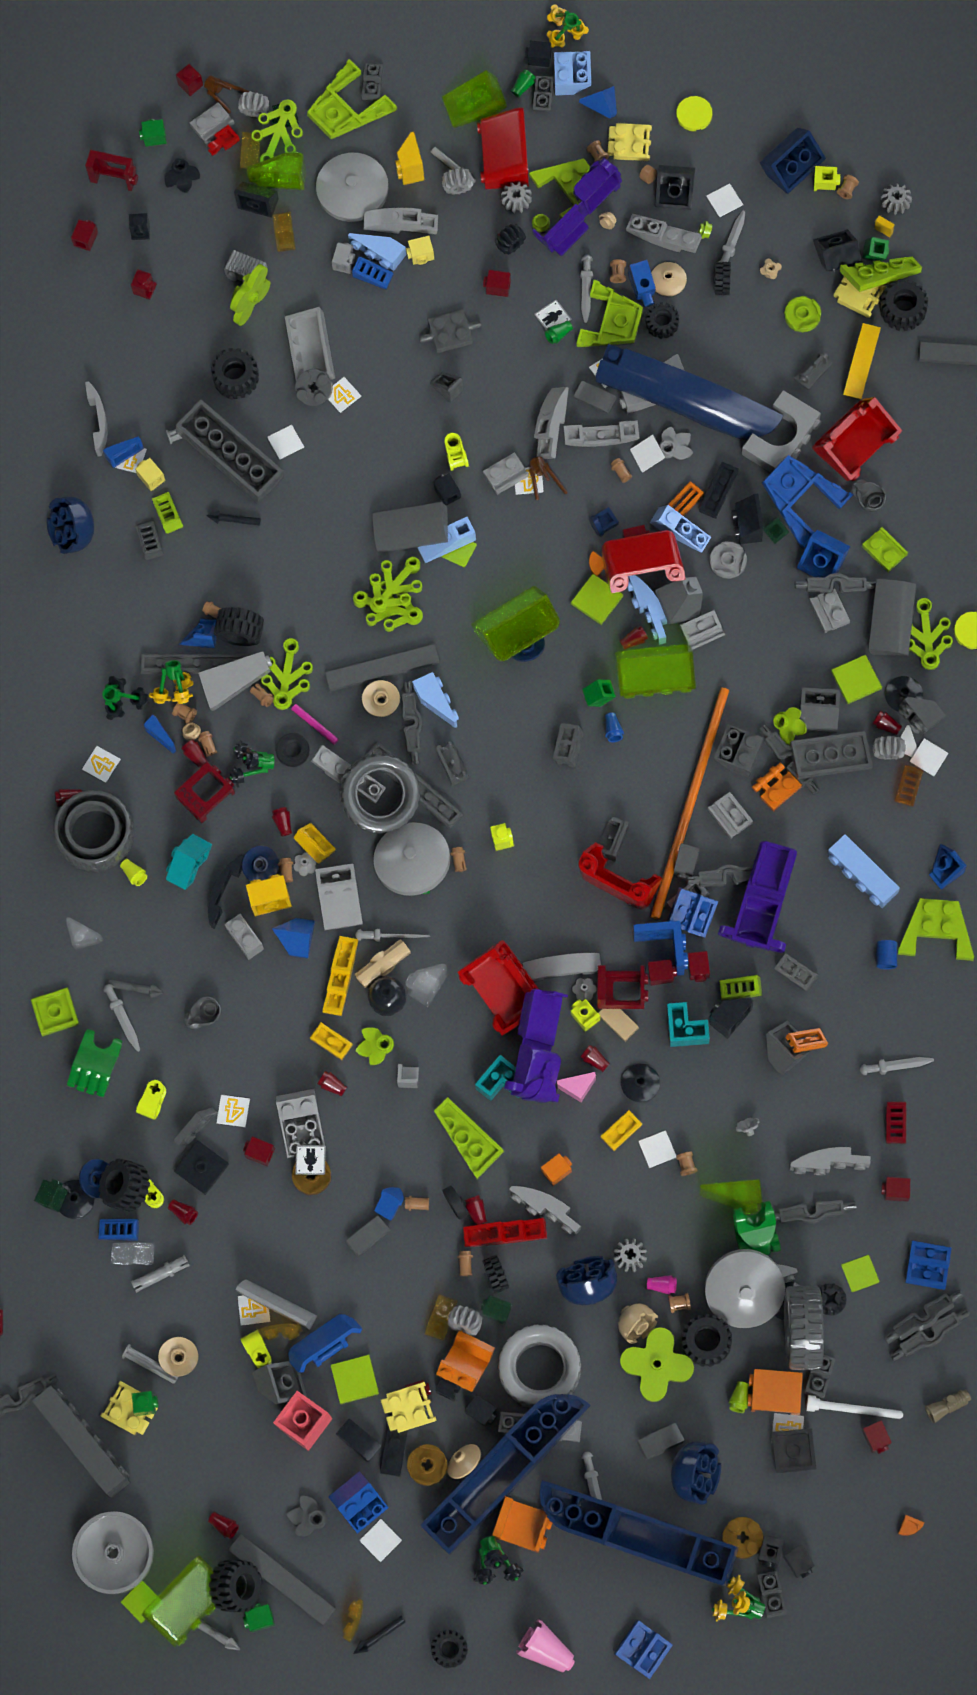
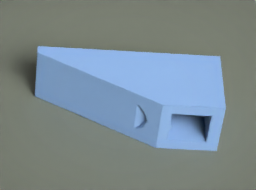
[348,233,406,271]
[650,505,711,553]
[417,517,476,563]
[412,672,459,728]

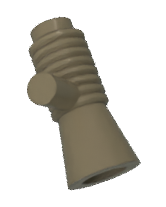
[925,1389,971,1424]

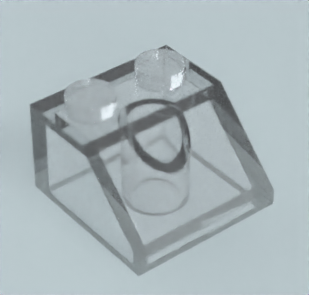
[405,964,448,1007]

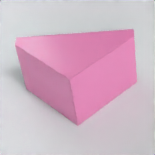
[557,1072,596,1102]

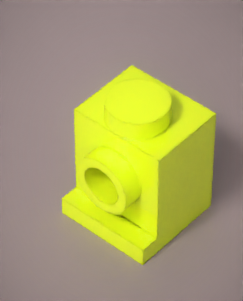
[814,166,840,191]
[490,823,514,851]
[571,999,600,1032]

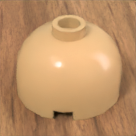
[618,1303,658,1344]

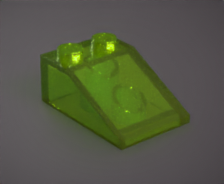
[442,70,508,128]
[247,151,306,190]
[700,1179,762,1214]

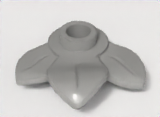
[659,427,693,460]

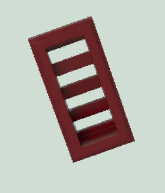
[886,1102,906,1144]

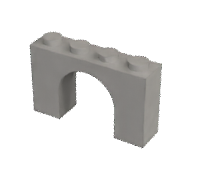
[742,390,821,473]

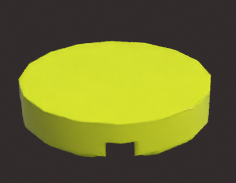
[677,96,712,131]
[954,612,977,649]

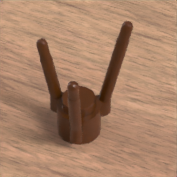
[204,75,249,114]
[529,456,567,500]

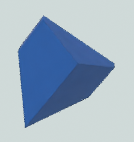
[579,86,617,118]
[178,618,217,648]
[929,843,967,889]
[272,918,315,958]

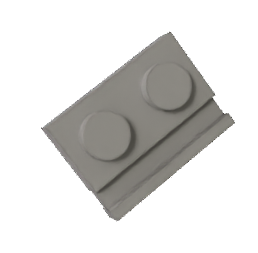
[190,102,235,144]
[483,452,529,495]
[809,588,850,633]
[679,610,725,651]
[708,792,753,839]

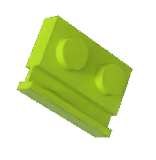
[862,527,908,572]

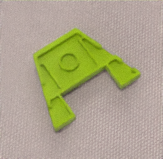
[529,158,590,219]
[577,280,643,347]
[898,898,974,961]

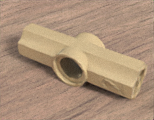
[355,939,411,988]

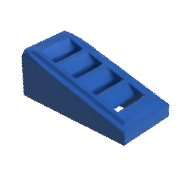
[352,257,394,290]
[103,436,144,468]
[144,715,176,753]
[99,1219,139,1241]

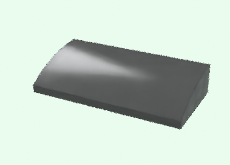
[372,502,448,553]
[869,579,916,656]

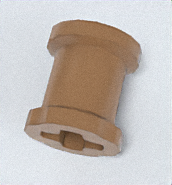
[586,140,609,162]
[837,175,859,199]
[610,259,626,283]
[172,703,197,723]
[676,1152,698,1176]
[668,1293,691,1313]

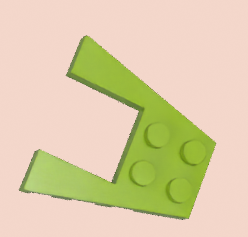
[307,59,397,139]

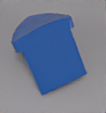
[374,1187,404,1221]

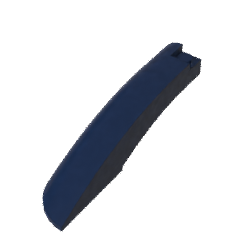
[596,344,783,440]
[420,1394,591,1555]
[540,1480,738,1586]

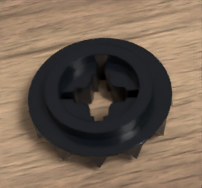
[819,1283,847,1315]

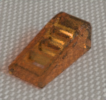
[895,765,924,807]

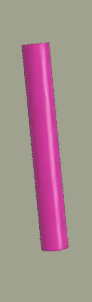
[291,704,339,745]

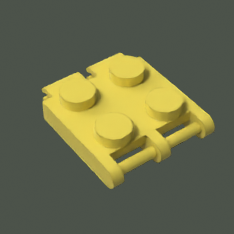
[607,123,652,161]
[834,276,887,318]
[100,1381,158,1435]
[381,1382,437,1433]

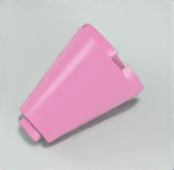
[516,1619,575,1672]

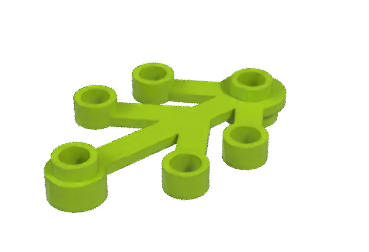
[251,99,303,168]
[370,557,422,614]
[353,581,423,632]
[909,598,953,670]
[261,638,313,710]

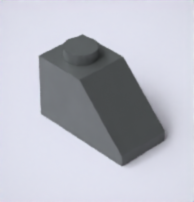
[674,843,700,881]

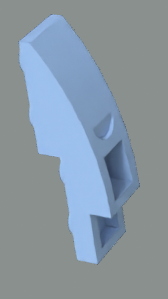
[627,575,667,645]

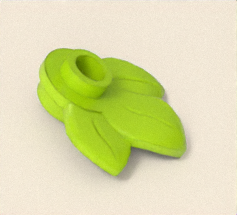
[773,707,807,745]
[356,1028,394,1065]

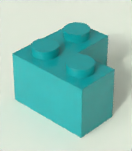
[166,834,212,890]
[667,1002,710,1047]
[475,1055,519,1101]

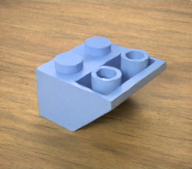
[554,51,591,95]

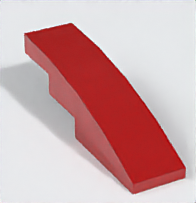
[463,1218,547,1247]

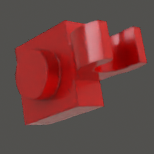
[207,125,240,156]

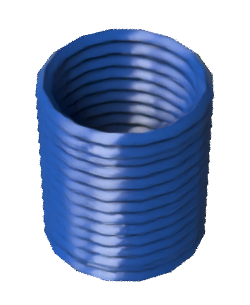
[876,940,898,969]

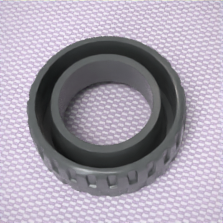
[339,753,420,833]
[53,790,135,872]
[784,1286,824,1370]

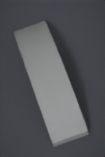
[85,382,108,457]
[563,420,639,447]
[523,953,601,981]

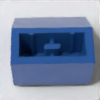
[329,1471,389,1534]

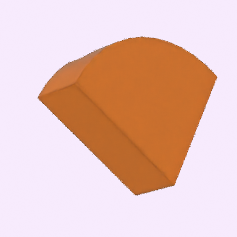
[589,551,604,577]
[898,1515,925,1536]

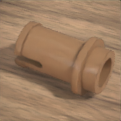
[611,458,632,483]
[202,601,221,619]
[250,684,274,707]
[198,731,217,757]
[450,847,467,872]
[278,858,293,883]
[405,1195,429,1211]
[457,1251,473,1276]

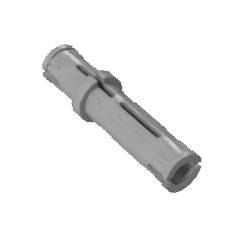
[131,1255,190,1293]

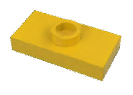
[310,1022,353,1060]
[600,1110,642,1151]

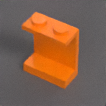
[436,1330,495,1392]
[748,1369,803,1416]
[492,1496,553,1553]

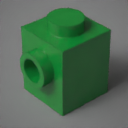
[139,119,167,147]
[862,237,889,261]
[582,679,616,707]
[131,1391,159,1416]
[243,1603,275,1632]

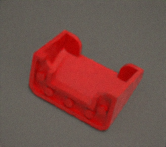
[477,107,529,190]
[812,397,902,481]
[601,530,686,593]
[579,842,663,910]
[457,940,539,1036]

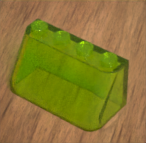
[471,586,560,661]
[615,644,696,699]
[142,1555,216,1647]

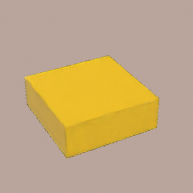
[874,216,894,238]

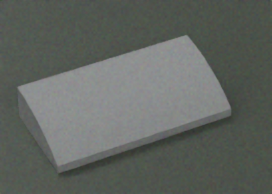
[285,307,335,383]
[236,1279,317,1330]

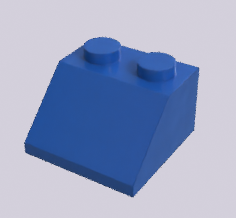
[797,530,851,578]

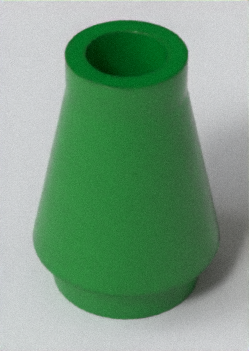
[511,69,536,98]
[545,320,573,344]

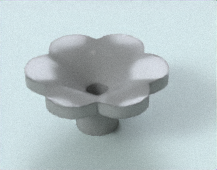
[293,852,317,876]
[572,978,597,1001]
[736,1118,759,1136]

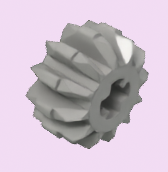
[238,91,269,118]
[442,168,473,195]
[501,182,532,213]
[881,183,912,215]
[873,736,906,760]
[614,1239,647,1272]
[448,1305,483,1336]

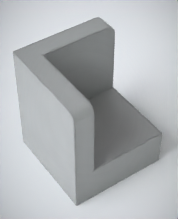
[397,1064,419,1088]

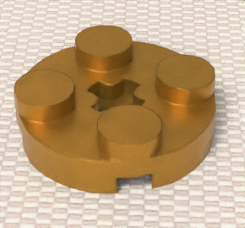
[292,1161,331,1195]
[407,1444,448,1486]
[723,1517,763,1559]

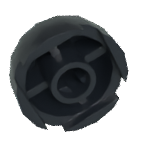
[368,976,407,1016]

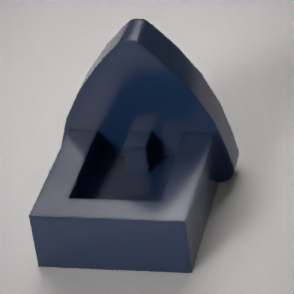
[589,507,619,537]

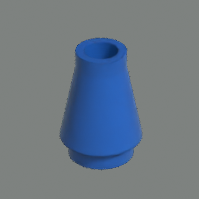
[605,713,624,742]

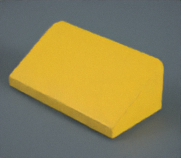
[294,823,336,864]

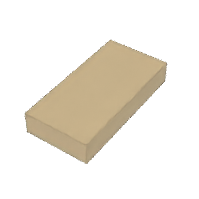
[599,1009,639,1042]

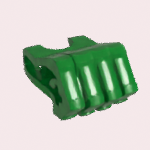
[67,1029,122,1097]
[733,1201,781,1255]

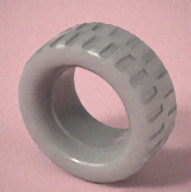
[498,1324,581,1408]

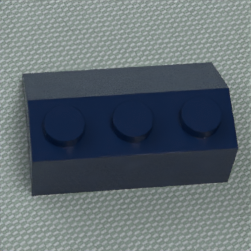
[759,128,826,194]

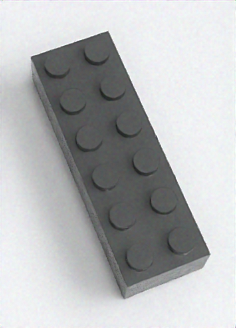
[176,399,284,504]
[32,1386,130,1498]

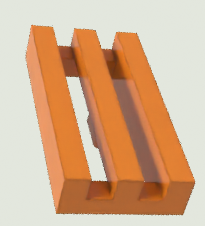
[668,481,704,516]
[785,1028,828,1053]

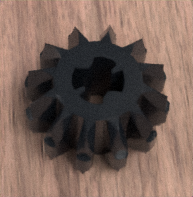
[495,223,526,255]

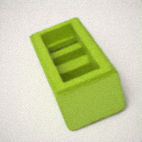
[152,492,183,534]
[719,975,762,1000]

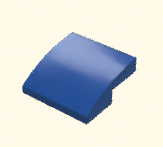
[667,887,718,938]
[905,1241,951,1290]
[614,1620,673,1679]

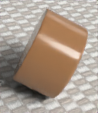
[640,165,657,184]

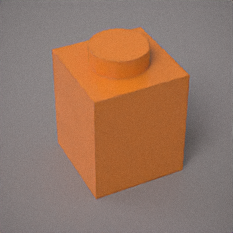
[541,1153,572,1186]

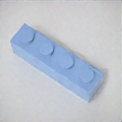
[827,835,900,908]

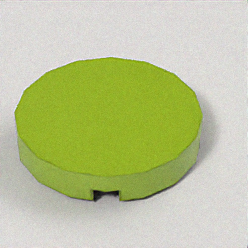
[784,296,821,332]

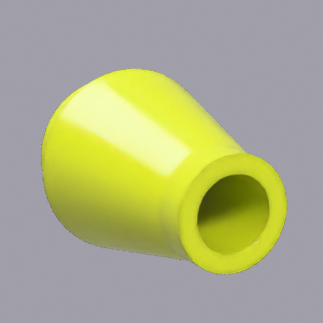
[120,859,147,886]

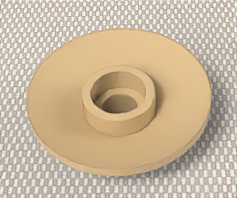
[651,262,687,297]
[362,680,400,717]
[158,1337,198,1377]
[447,1444,481,1479]

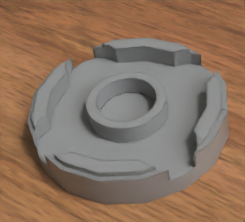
[709,541,747,579]

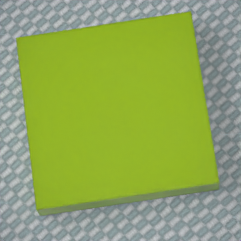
[571,574,623,625]
[831,655,882,705]
[31,987,79,1036]
[331,1355,379,1404]

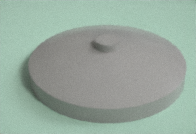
[316,153,389,222]
[374,823,450,896]
[705,1249,785,1328]
[72,1512,154,1594]

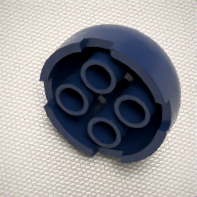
[47,497,94,554]
[556,1256,617,1305]
[671,1441,721,1505]

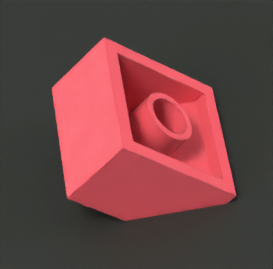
[273,1391,332,1451]

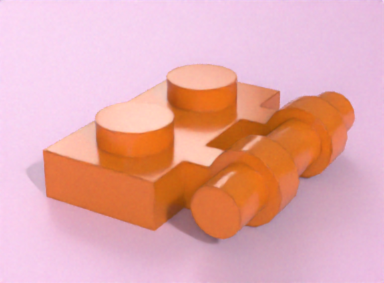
[752,762,802,812]

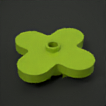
[230,264,271,326]
[620,1327,694,1402]

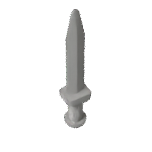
[719,210,745,262]
[580,255,593,323]
[355,929,430,942]
[103,984,140,1052]
[860,1057,934,1075]
[581,1452,602,1500]

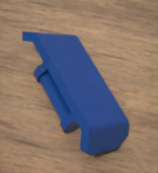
[288,1314,362,1372]

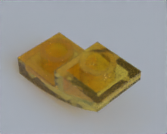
[240,132,260,170]
[273,212,296,252]
[425,1294,458,1341]
[259,1323,303,1340]
[343,1598,364,1643]

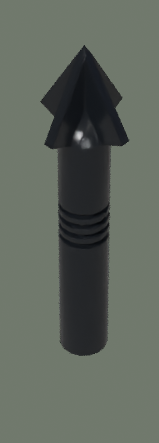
[206,510,261,526]
[353,1616,405,1654]

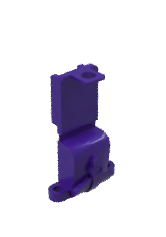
[532,158,622,256]
[718,841,797,953]
[504,989,568,1103]

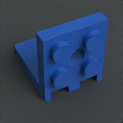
[633,921,688,976]

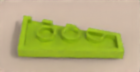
[840,257,922,292]
[434,1097,504,1179]

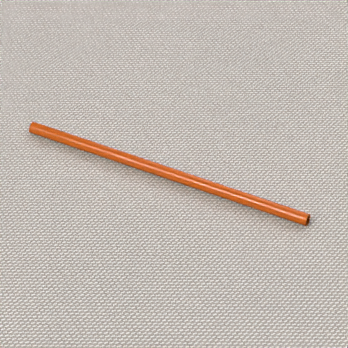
[651,687,729,920]

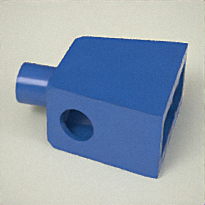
[628,260,656,307]

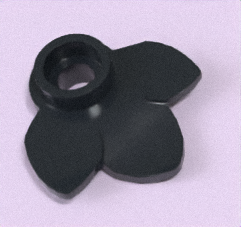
[165,159,200,193]

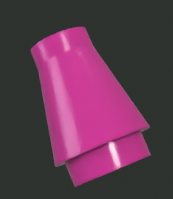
[647,1275,677,1295]

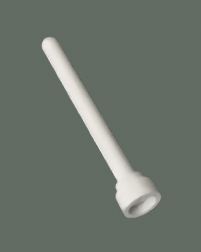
[806,1395,903,1419]

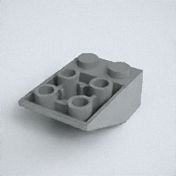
[315,864,363,930]
[276,1089,325,1158]

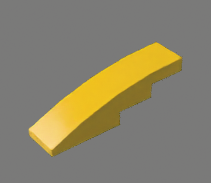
[843,323,881,399]
[323,936,358,1016]

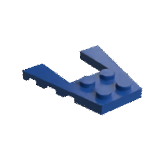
[762,455,853,548]

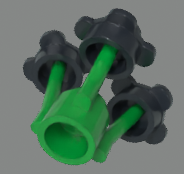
[102,676,149,720]
[230,740,274,788]
[473,1536,524,1585]

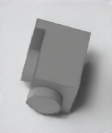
[332,243,355,274]

